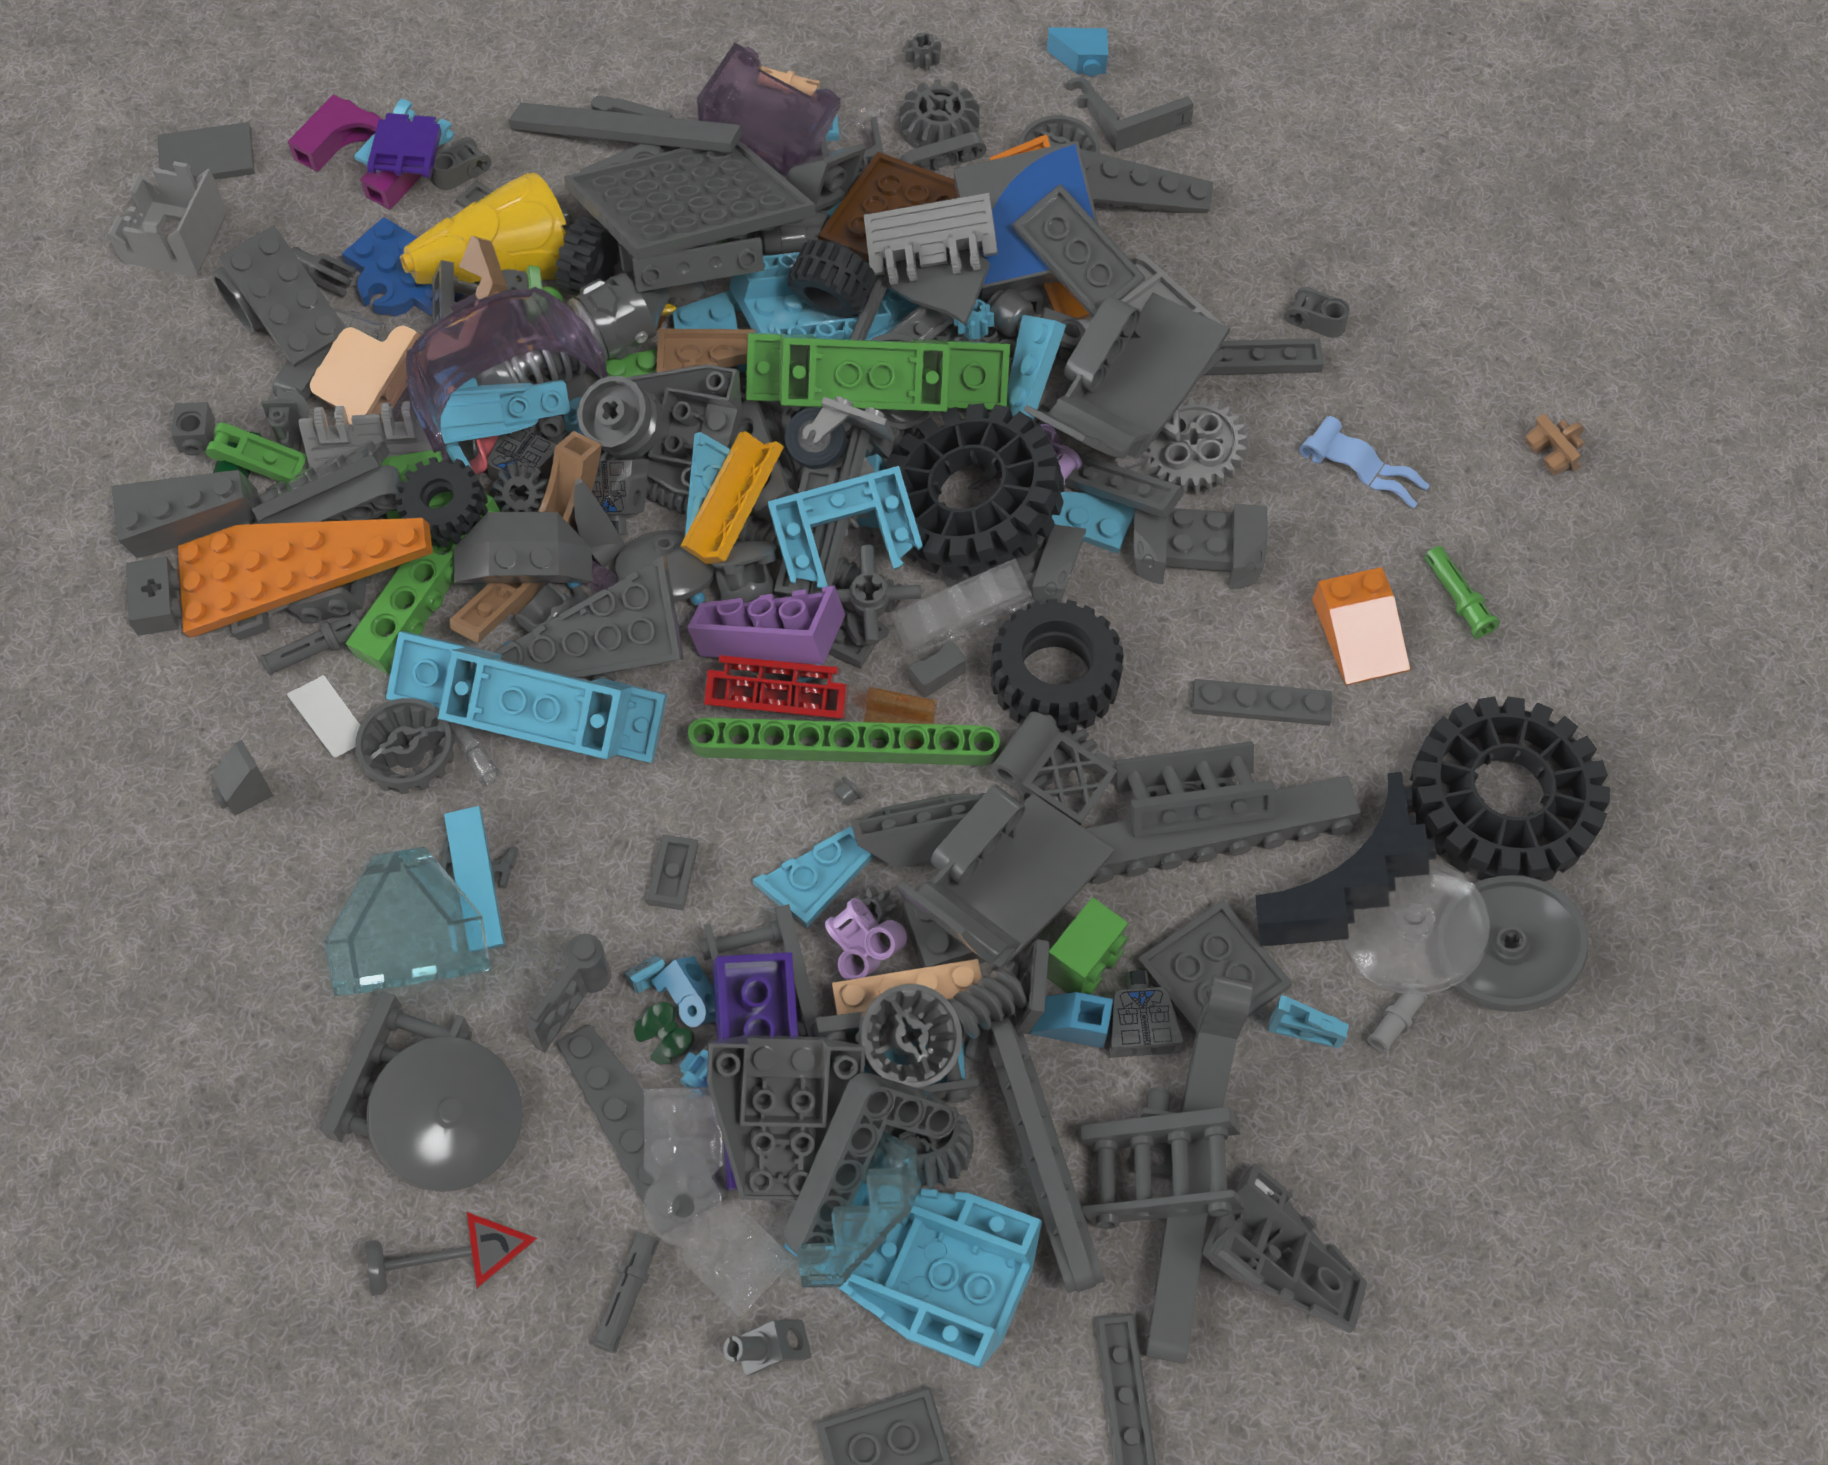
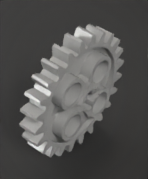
[1143,397,1247,494]

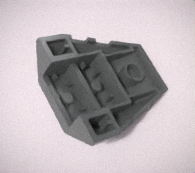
[1202,1163,1367,1333]

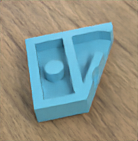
[1268,995,1349,1049]

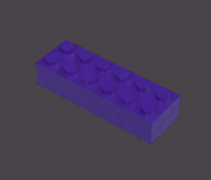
[713,952,798,1191]

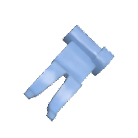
[1300,416,1430,509]

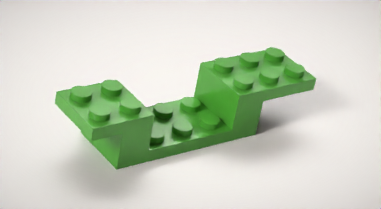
[746,332,1010,412]

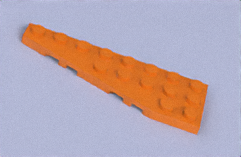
[178,518,433,638]

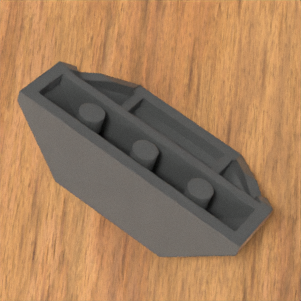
[454,512,592,583]
[851,793,985,868]

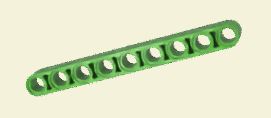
[688,718,1000,766]

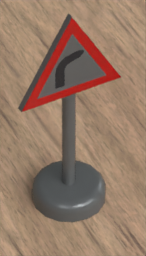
[365,1212,537,1296]

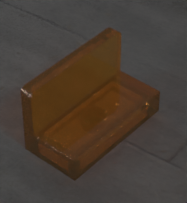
[864,687,937,749]

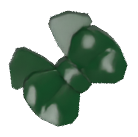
[634,1001,695,1065]

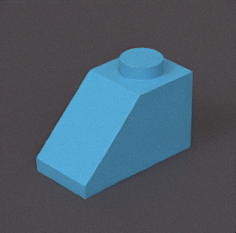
[1047,27,1108,76]

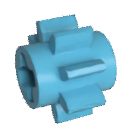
[954,299,994,339]
[679,1050,710,1097]

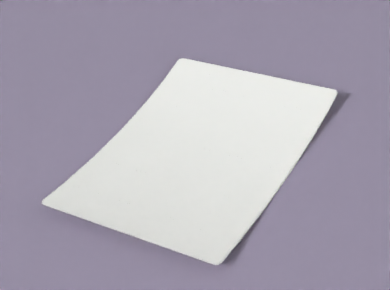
[287,634,391,757]

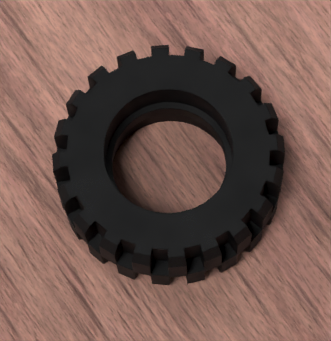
[990,598,1124,733]

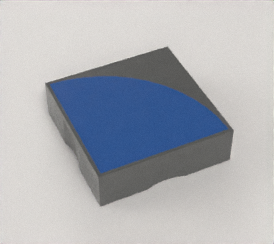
[954,140,1099,301]

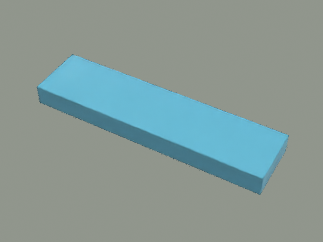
[444,806,506,953]

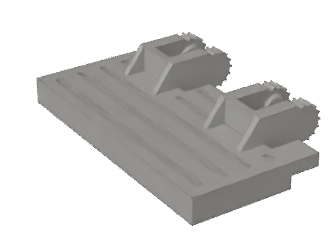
[864,193,998,285]
[298,401,441,472]

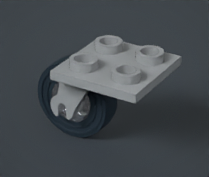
[785,396,895,469]

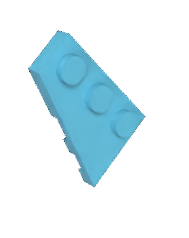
[685,432,730,536]

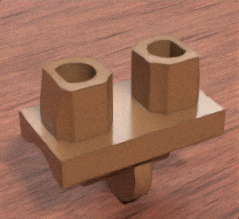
[1525,413,1585,476]

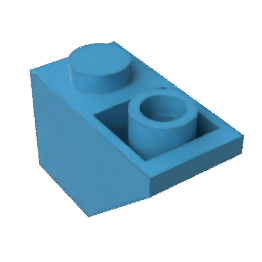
[1031,992,1113,1048]

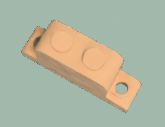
[310,326,428,426]

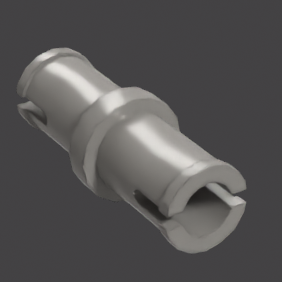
[1367,984,1427,1053]

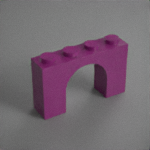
[287,94,423,210]

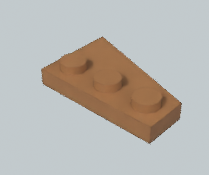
[656,329,755,372]

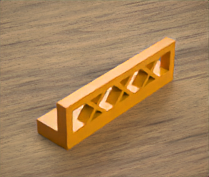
[680,431,784,564]

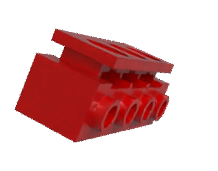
[704,655,849,720]

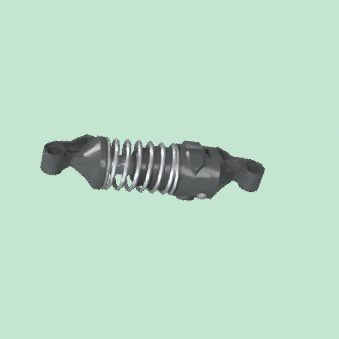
[424,272,706,421]

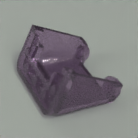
[697,43,841,177]

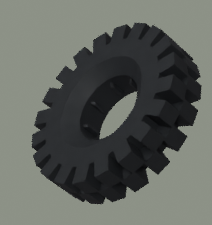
[884,403,1065,578]
[1409,696,1610,882]

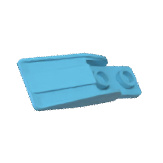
[431,380,570,444]

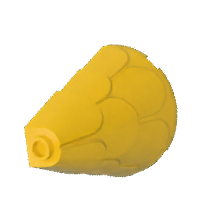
[400,172,566,284]

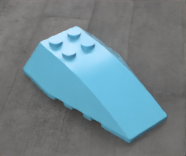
[784,1182,1042,1369]

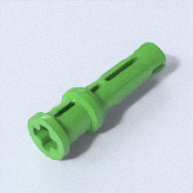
[1424,546,1500,639]

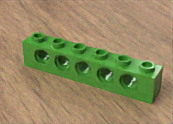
[345,493,500,675]

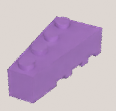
[687,586,846,665]

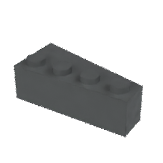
[111,470,259,558]

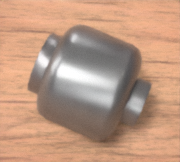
[987,289,1033,337]

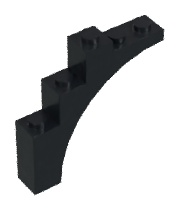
[1255,772,1436,947]

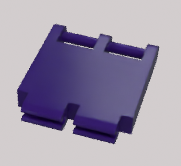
[367,113,442,178]

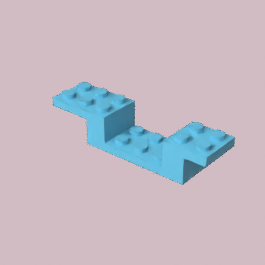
[386,631,668,763]

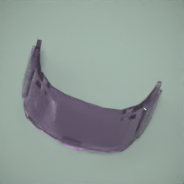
[406,287,608,461]

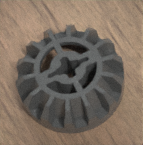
[899,79,980,155]
[1018,115,1100,154]
[355,698,455,794]
[856,984,962,1088]

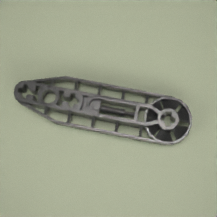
[987,1015,1105,1293]

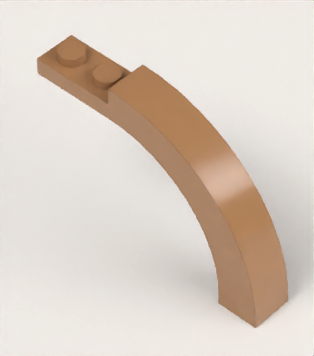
[450,431,602,643]

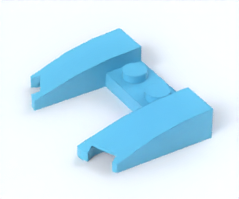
[768,466,923,589]

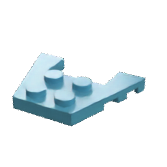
[673,290,747,372]

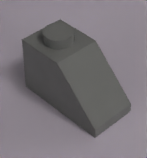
[212,740,274,816]

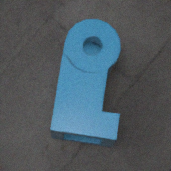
[651,956,716,1027]

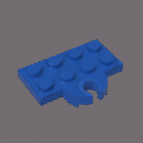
[342,217,477,317]

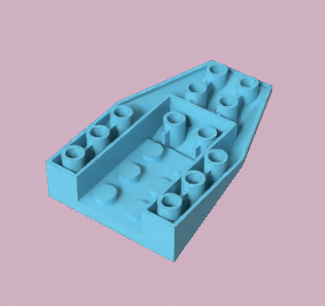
[729,252,920,340]

